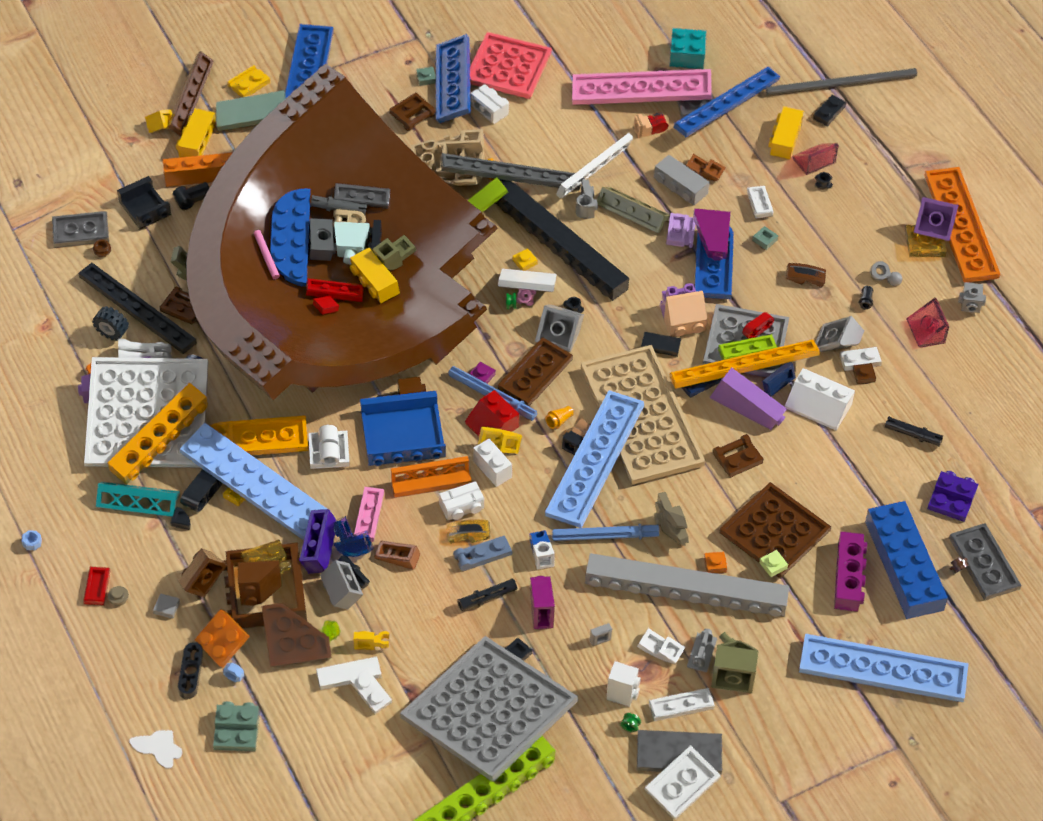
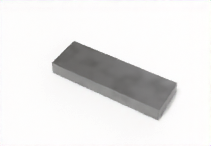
[334,183,390,208]

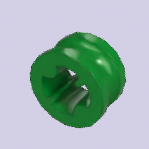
[506,293,516,310]
[620,713,641,732]

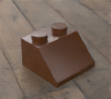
[178,548,227,598]
[238,560,282,606]

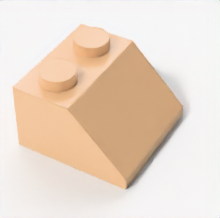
[664,291,707,337]

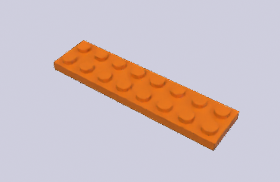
[924,167,1000,283]

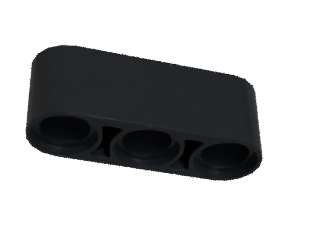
[180,469,223,512]

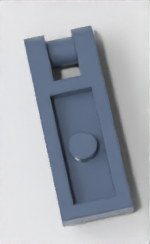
[453,535,512,571]

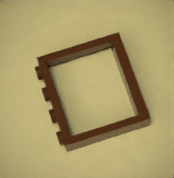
[223,543,307,629]

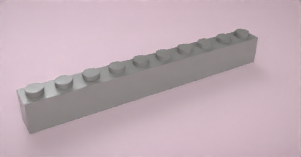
[585,553,789,617]

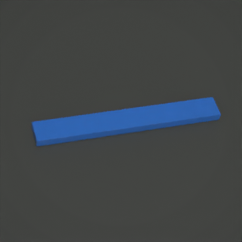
[673,66,780,138]

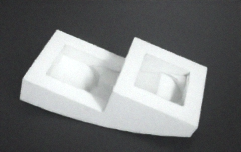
[637,628,685,664]

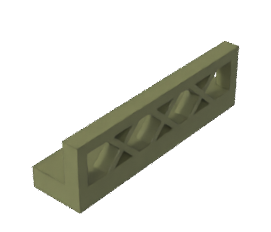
[597,187,670,233]

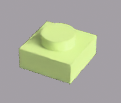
[759,550,788,577]

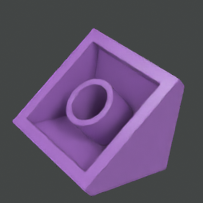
[914,197,958,241]

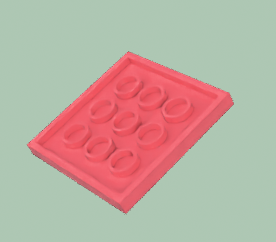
[470,32,552,99]

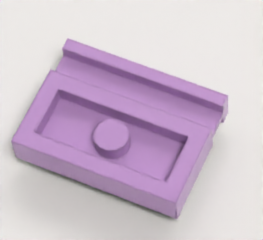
[666,213,695,248]

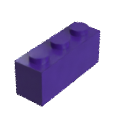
[299,509,338,574]

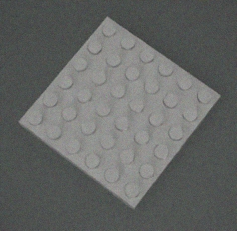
[400,636,578,782]

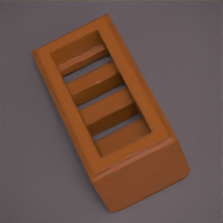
[374,541,420,569]

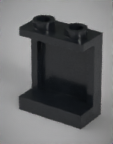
[117,176,171,229]

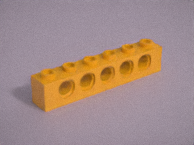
[107,382,208,485]

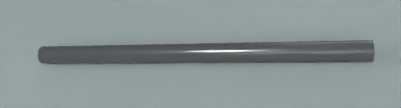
[766,68,917,95]

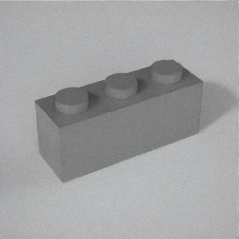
[654,155,709,205]

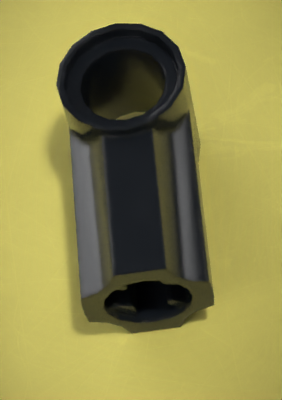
[172,182,209,210]

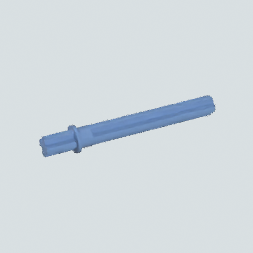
[448,366,537,421]
[552,524,659,541]

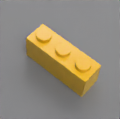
[768,106,804,160]
[176,108,216,158]
[350,248,400,304]

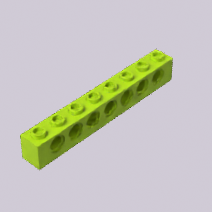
[414,736,555,821]

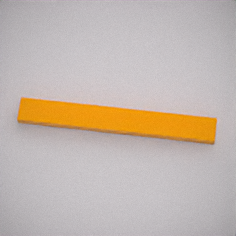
[669,339,820,389]

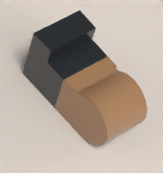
[562,419,591,455]

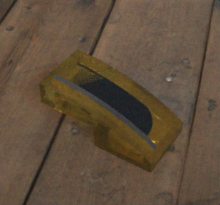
[447,519,490,544]

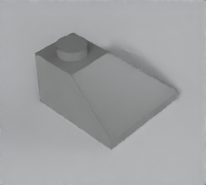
[815,316,864,352]

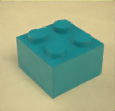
[669,28,706,69]

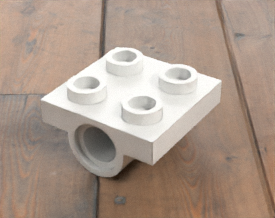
[309,425,349,469]

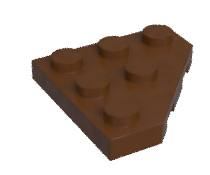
[262,603,332,668]

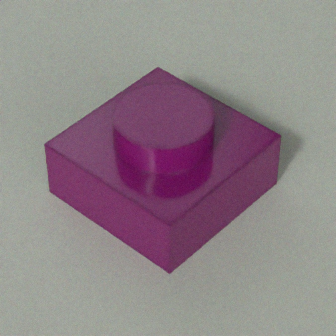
[470,362,496,384]

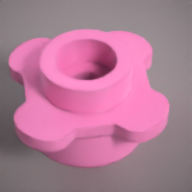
[516,289,536,306]

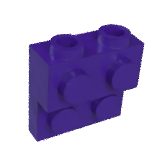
[927,471,978,522]

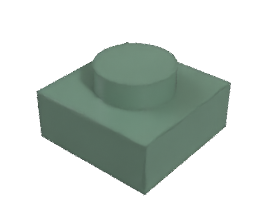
[416,67,436,86]
[752,226,778,250]

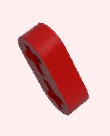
[742,312,774,339]

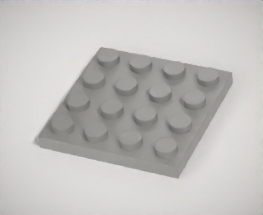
[703,304,789,377]

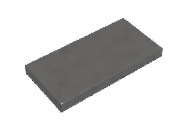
[949,523,1022,601]
[637,730,722,775]

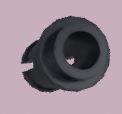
[859,286,874,310]

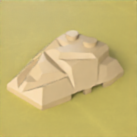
[411,129,485,185]

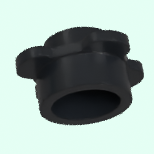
[815,172,833,189]
[563,297,584,313]

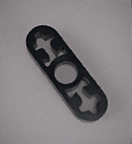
[178,642,203,699]

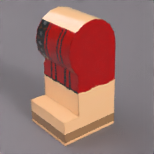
[633,112,669,138]

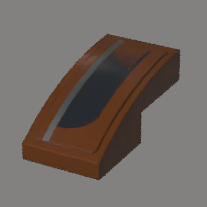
[786,263,826,288]

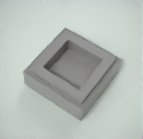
[153,594,180,619]
[590,623,612,646]

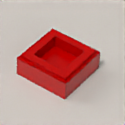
[313,295,339,314]

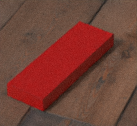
[306,278,363,302]

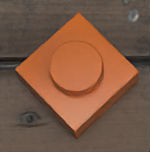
[704,552,727,573]

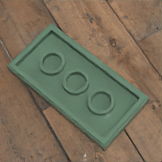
[216,90,286,131]

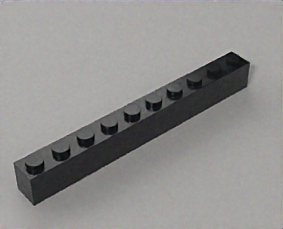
[495,179,629,301]

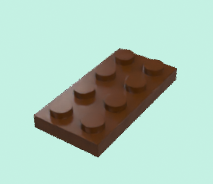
[498,337,573,406]

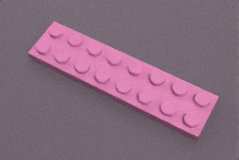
[572,69,712,105]

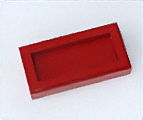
[83,567,111,605]

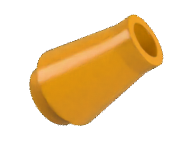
[545,406,574,429]

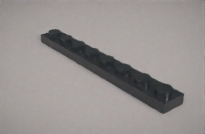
[79,262,197,354]

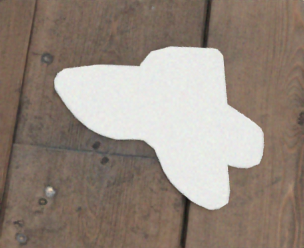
[129,730,182,768]

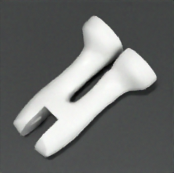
[118,339,172,358]

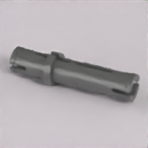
[310,195,367,215]

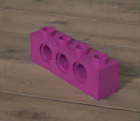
[834,531,867,612]

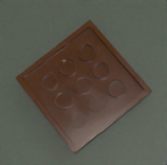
[719,482,831,579]

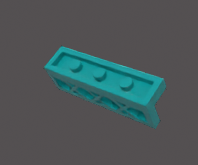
[96,482,180,517]

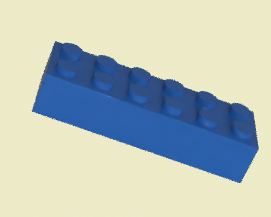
[865,501,948,619]

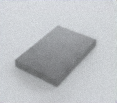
[52,211,109,248]

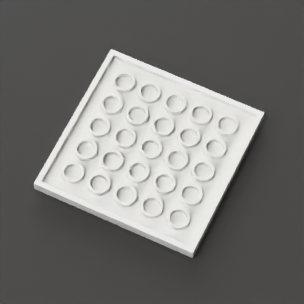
[84,357,208,468]

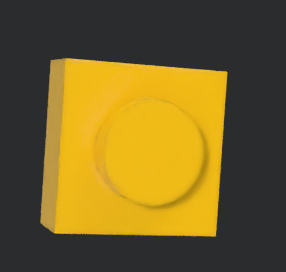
[512,248,538,271]

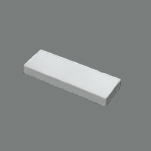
[316,657,382,690]
[649,688,715,722]

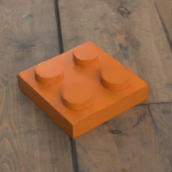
[194,609,250,668]

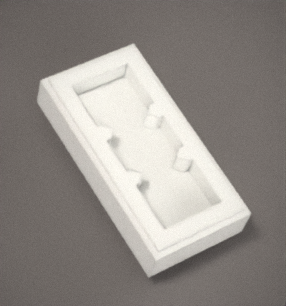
[747,186,773,218]

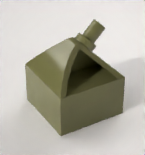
[711,632,758,693]

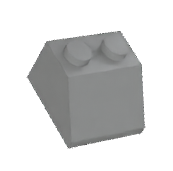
[535,304,584,352]

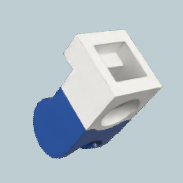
[529,530,555,570]

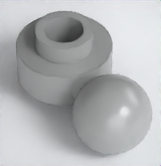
[870,261,902,286]

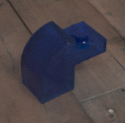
[333,516,374,557]

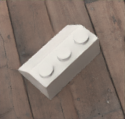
[785,368,855,431]

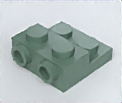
[213,701,260,752]

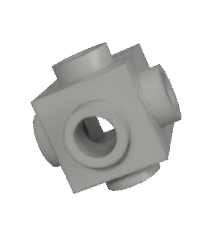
[958,282,986,313]

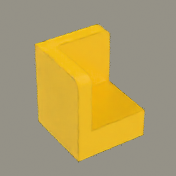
[145,110,172,133]

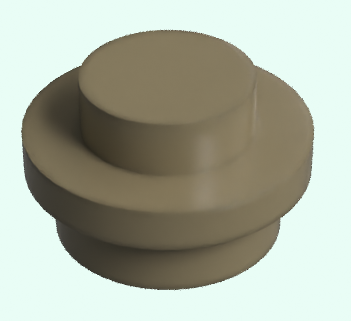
[108,586,129,606]

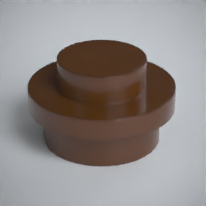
[93,239,111,257]
[949,556,968,574]

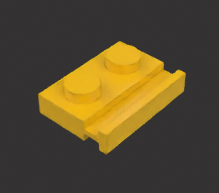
[227,65,271,98]

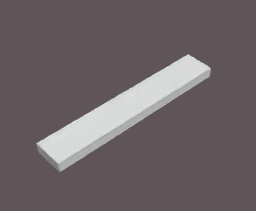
[556,133,633,199]

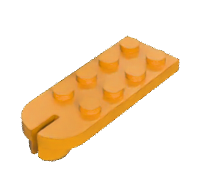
[209,415,308,455]

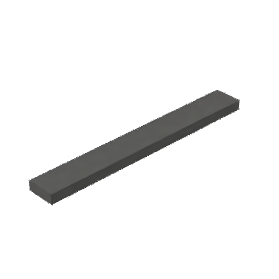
[441,153,581,191]

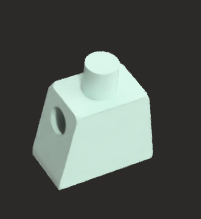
[334,222,370,264]

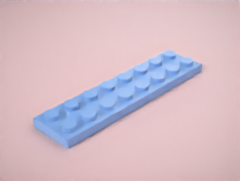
[545,390,644,528]
[180,423,327,540]
[799,634,969,702]

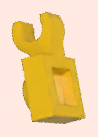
[353,631,389,650]

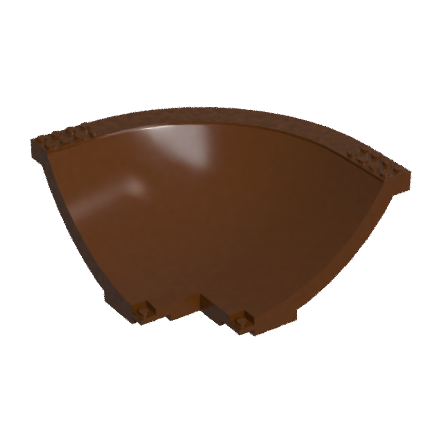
[187,64,498,400]

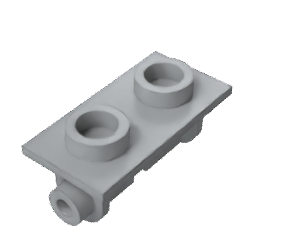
[687,628,717,672]

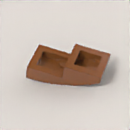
[686,154,726,182]

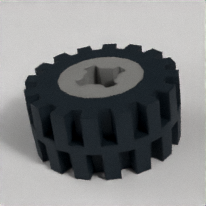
[92,306,129,341]

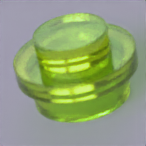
[322,620,340,641]

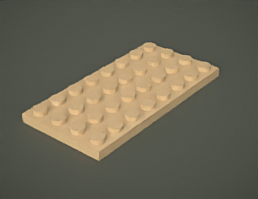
[580,345,705,485]

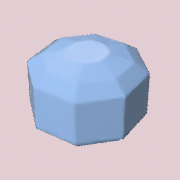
[21,530,42,550]
[223,663,244,682]

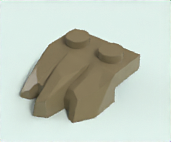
[654,491,689,546]

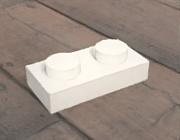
[840,347,882,371]
[350,668,392,714]

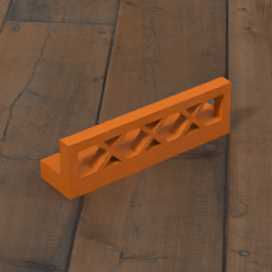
[391,456,472,498]

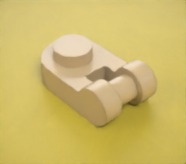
[332,209,366,227]

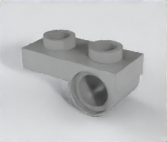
[576,179,598,219]

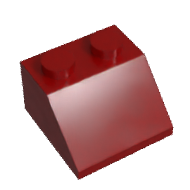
[465,390,519,437]

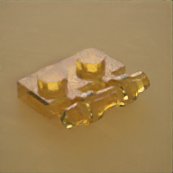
[241,539,291,574]

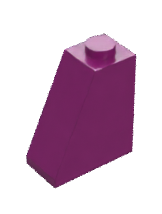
[693,208,731,260]
[530,576,555,629]

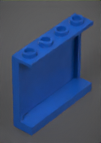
[360,391,446,466]

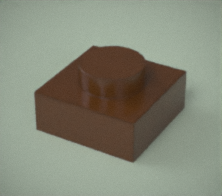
[853,363,876,385]

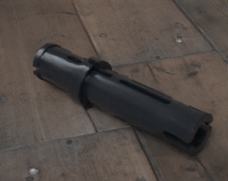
[885,416,944,447]
[457,578,517,611]

